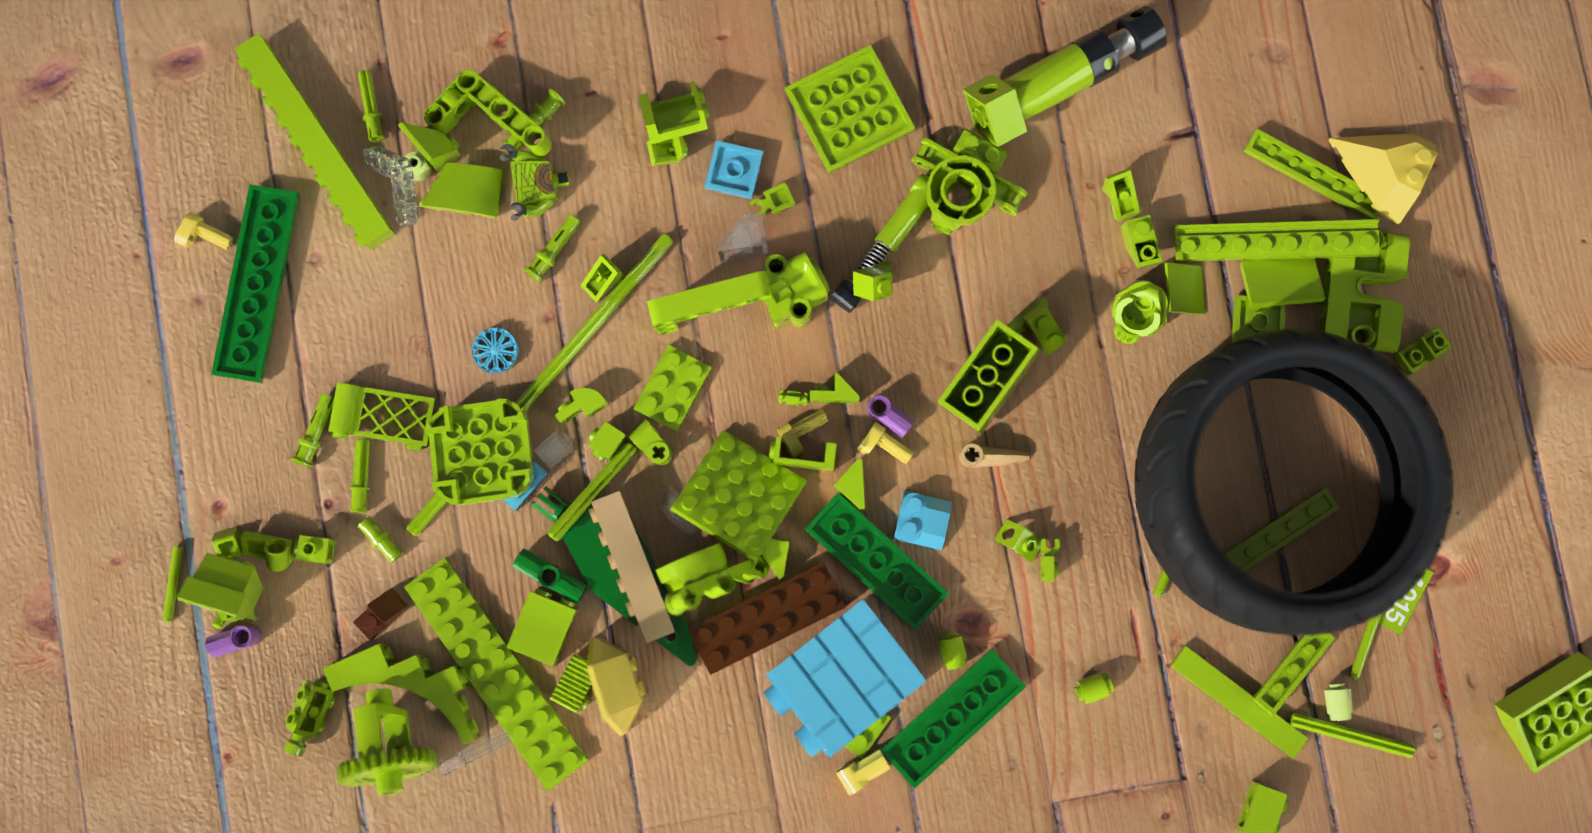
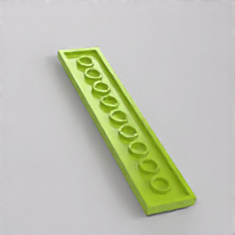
[404,557,589,791]

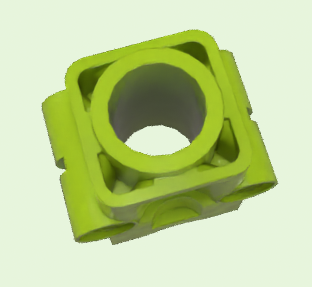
[762,252,830,329]

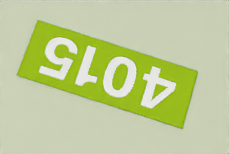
[1379,569,1434,636]

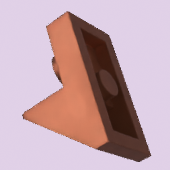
[353,588,409,640]

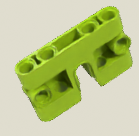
[1319,229,1410,353]

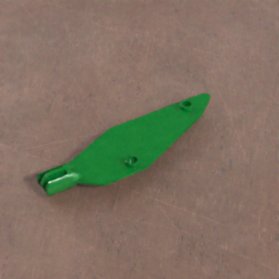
[530,486,697,666]

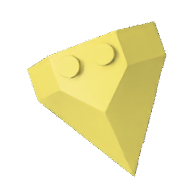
[1328,133,1438,224]

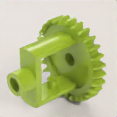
[337,688,438,796]

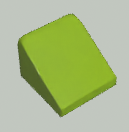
[211,526,243,559]

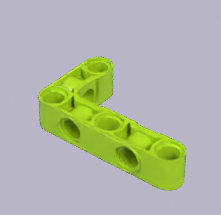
[424,70,552,156]

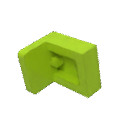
[647,136,688,166]

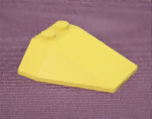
[587,637,646,736]

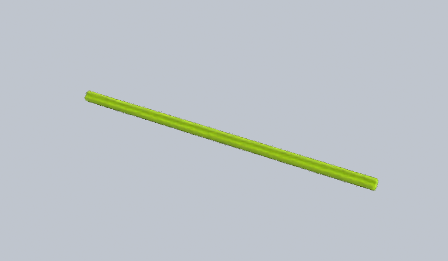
[406,233,673,536]

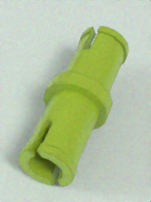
[357,516,403,563]

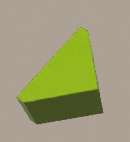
[580,254,624,303]
[833,459,865,510]
[762,539,790,580]

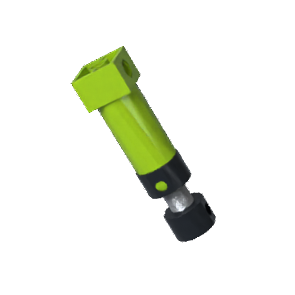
[963,5,1167,147]

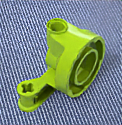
[911,138,1028,235]
[655,543,769,615]

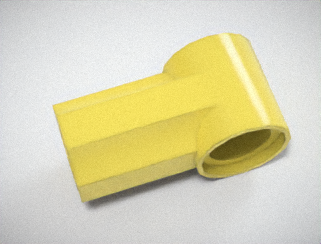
[836,749,890,795]

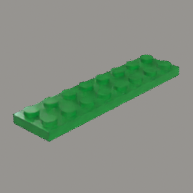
[211,184,300,384]

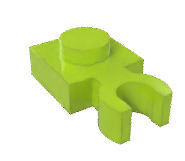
[750,182,796,219]

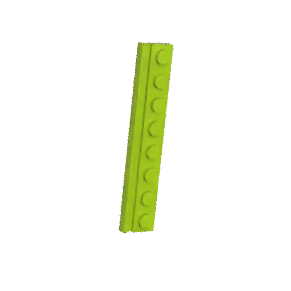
[1174,219,1380,262]

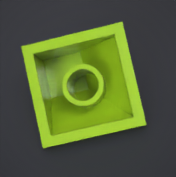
[398,122,462,174]

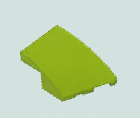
[419,163,503,218]

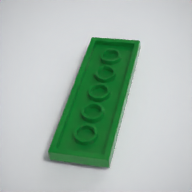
[805,493,949,631]
[880,649,1026,789]

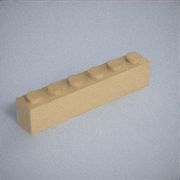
[588,491,675,644]

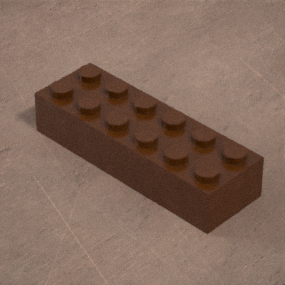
[688,562,846,675]

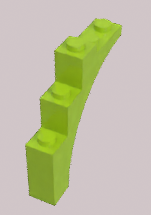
[323,643,479,744]

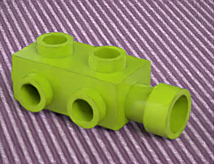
[283,678,335,756]

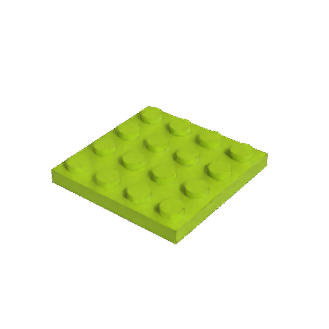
[785,45,915,174]
[671,430,807,563]

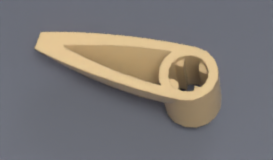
[959,444,1030,468]

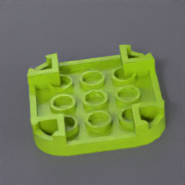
[426,398,534,505]

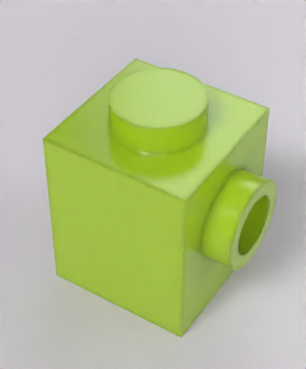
[588,421,628,461]
[294,535,336,564]

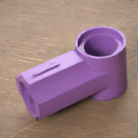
[866,395,915,438]
[205,624,261,658]

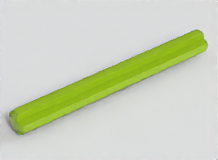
[547,442,637,541]
[1289,713,1415,758]

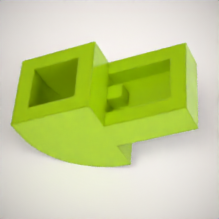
[555,388,610,425]

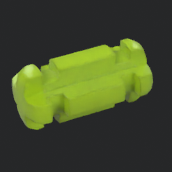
[778,389,808,407]

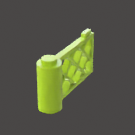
[328,383,436,451]

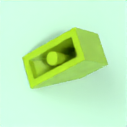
[853,261,893,301]

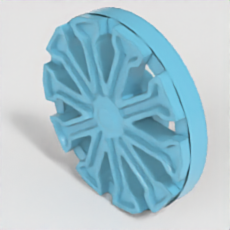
[472,328,519,374]

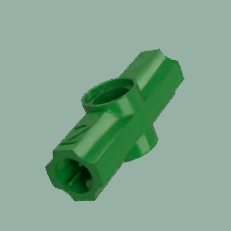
[512,548,588,604]

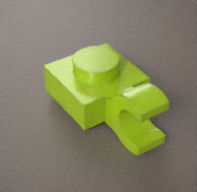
[1040,539,1060,581]

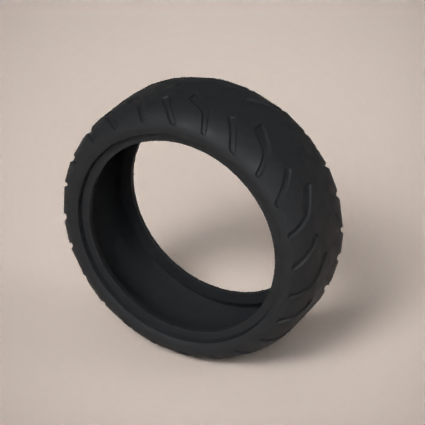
[1135,329,1453,635]

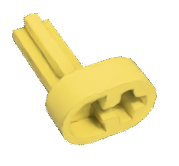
[174,212,234,250]
[777,409,829,459]
[856,421,914,464]

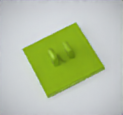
[1165,263,1205,315]

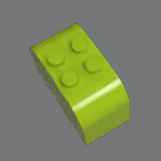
[937,319,1039,433]

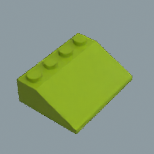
[1494,652,1592,773]

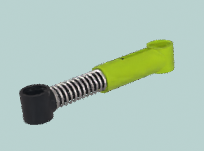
[830,173,929,314]

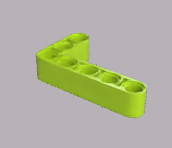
[647,271,773,335]

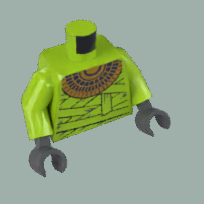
[500,144,570,221]

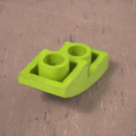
[1393,327,1452,376]

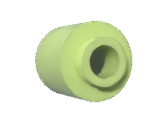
[402,152,432,181]
[1324,683,1353,721]

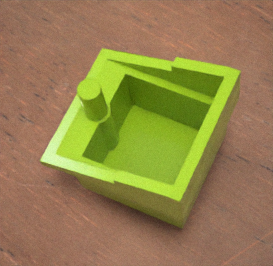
[176,553,263,629]

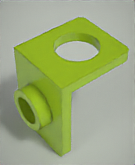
[995,520,1041,562]

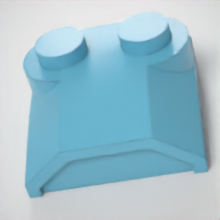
[893,491,952,550]

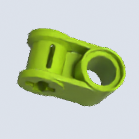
[628,419,673,466]

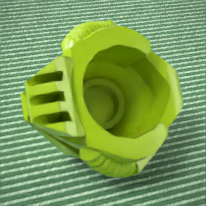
[1112,280,1168,344]

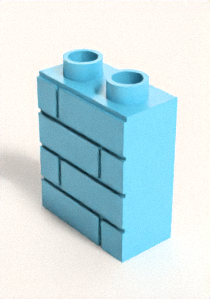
[763,599,926,758]

